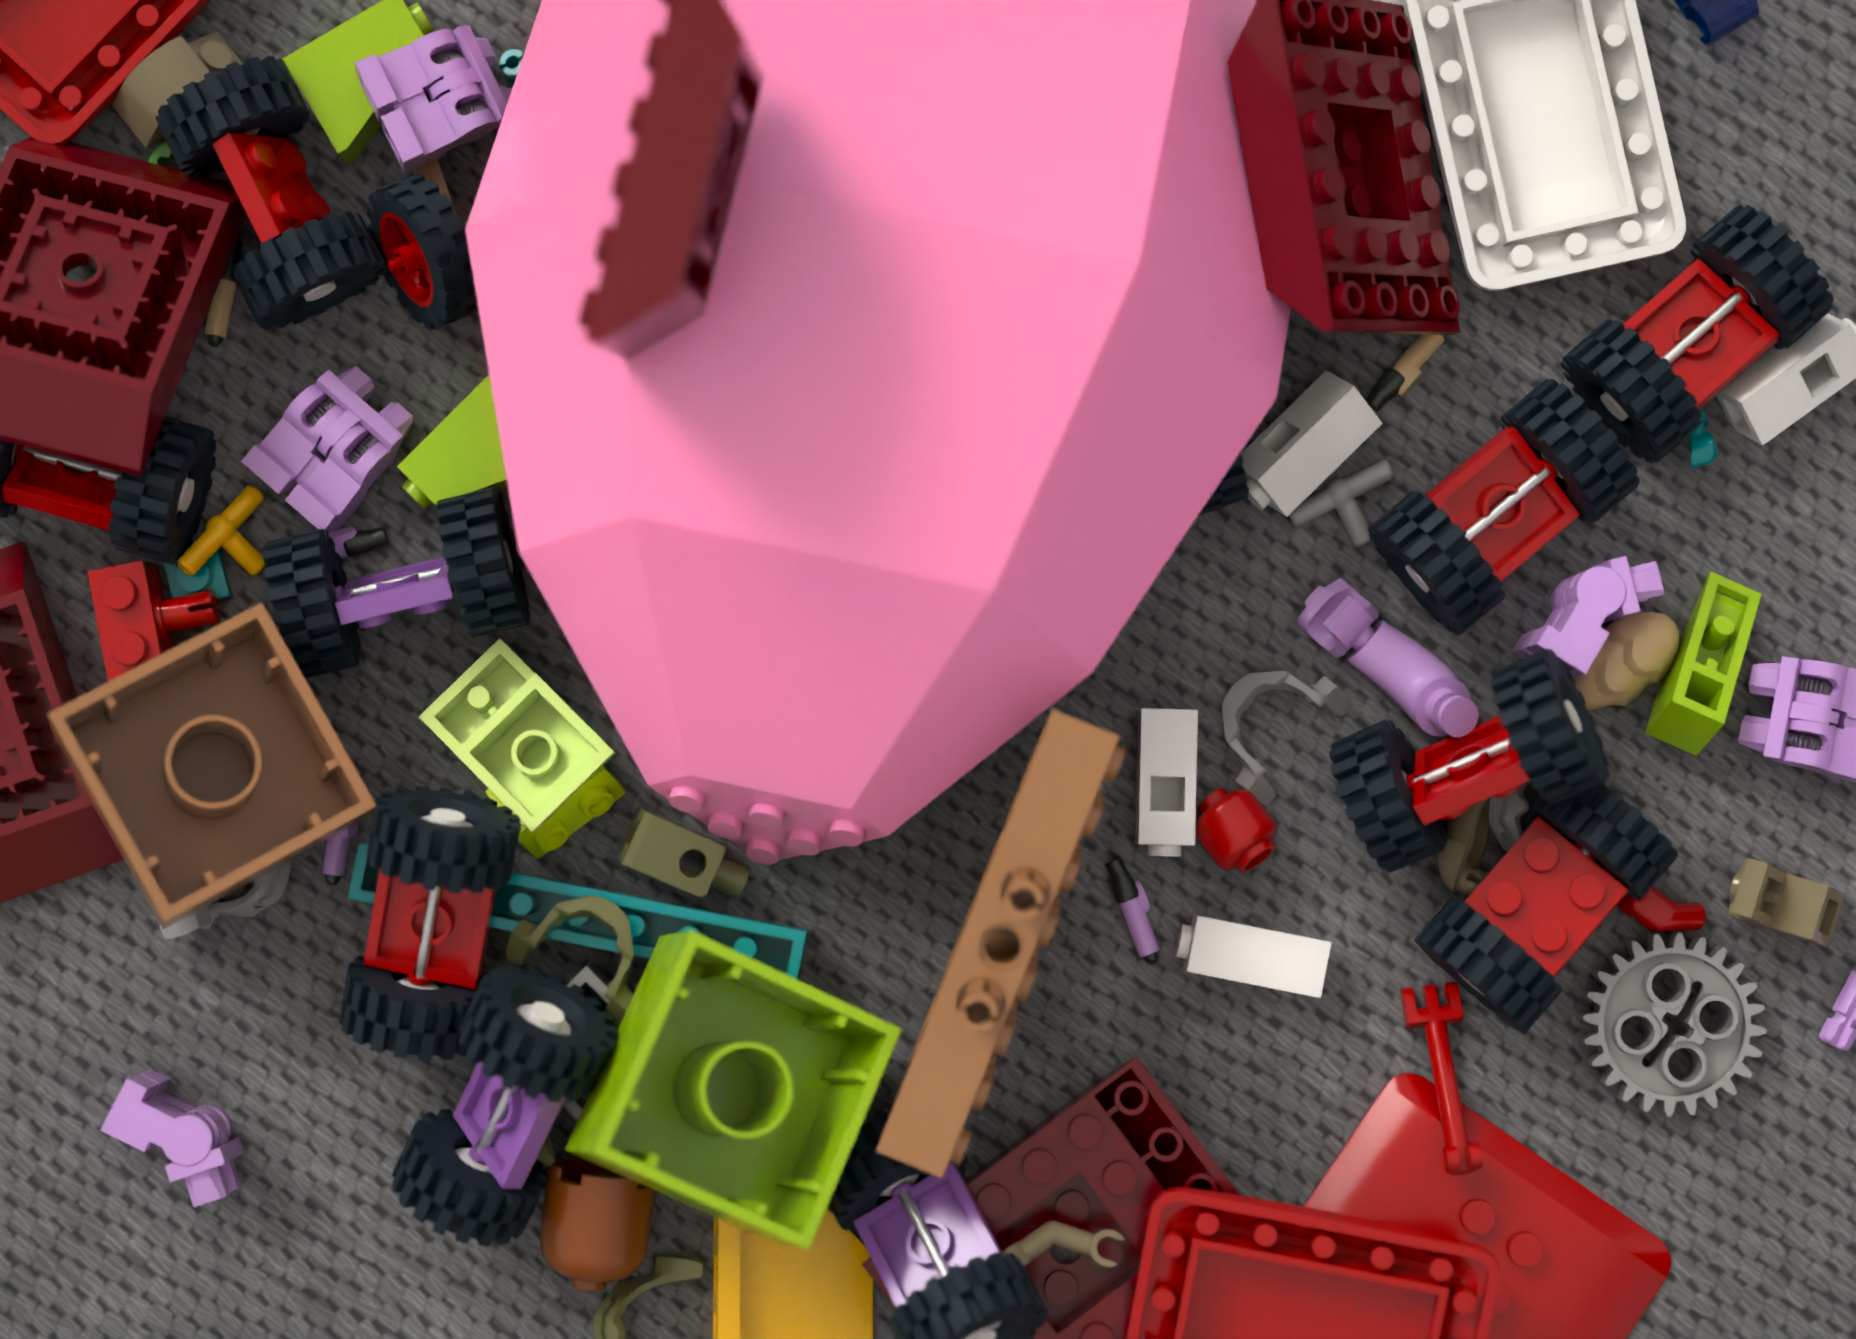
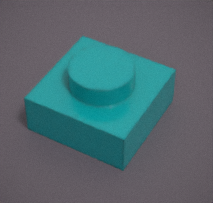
[163,548,233,601]

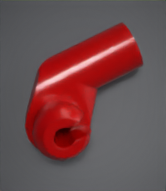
[1619,886,1706,931]

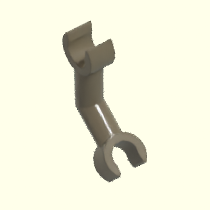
[1002,1221,1125,1271]

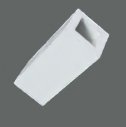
[1716,313,1856,446]
[1241,371,1383,517]
[1135,708,1198,857]
[1175,915,1332,998]

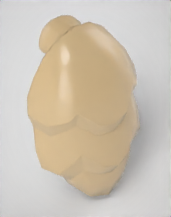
[1573,612,1680,710]

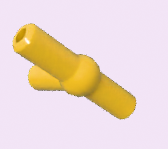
[177,486,266,575]

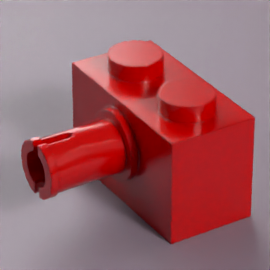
[87,560,221,682]

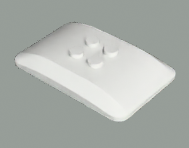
[1404,0,1686,291]

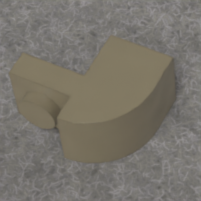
[112,31,243,148]
[1727,858,1845,948]

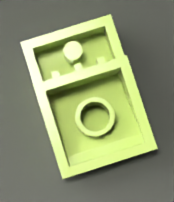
[419,638,616,834]

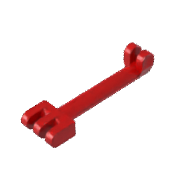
[1400,981,1483,1176]

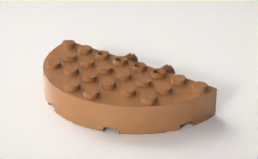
[876,709,1126,1178]

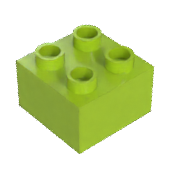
[565,930,902,1250]

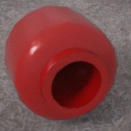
[1195,788,1278,874]

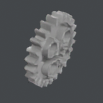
[1577,932,1767,1117]

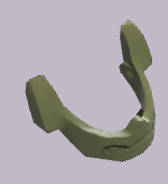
[506,895,634,1030]
[593,1255,704,1339]

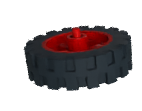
[367,174,479,330]

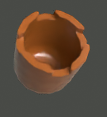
[540,1152,656,1291]

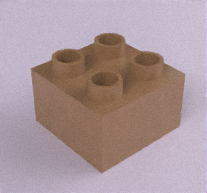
[48,602,376,929]

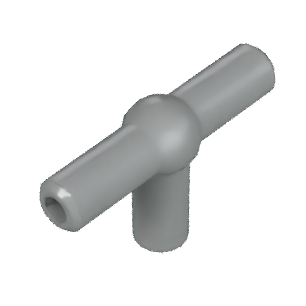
[1289,460,1394,547]

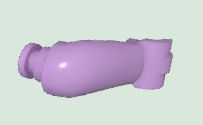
[1297,578,1479,737]

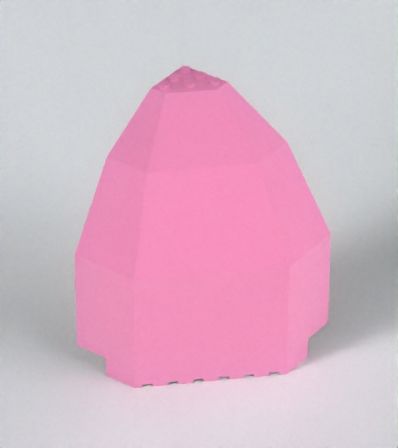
[466,0,1291,865]

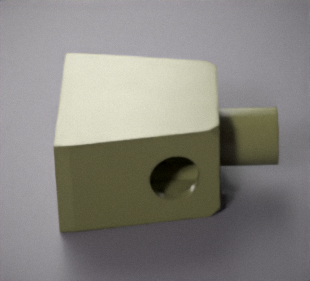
[616,806,751,899]

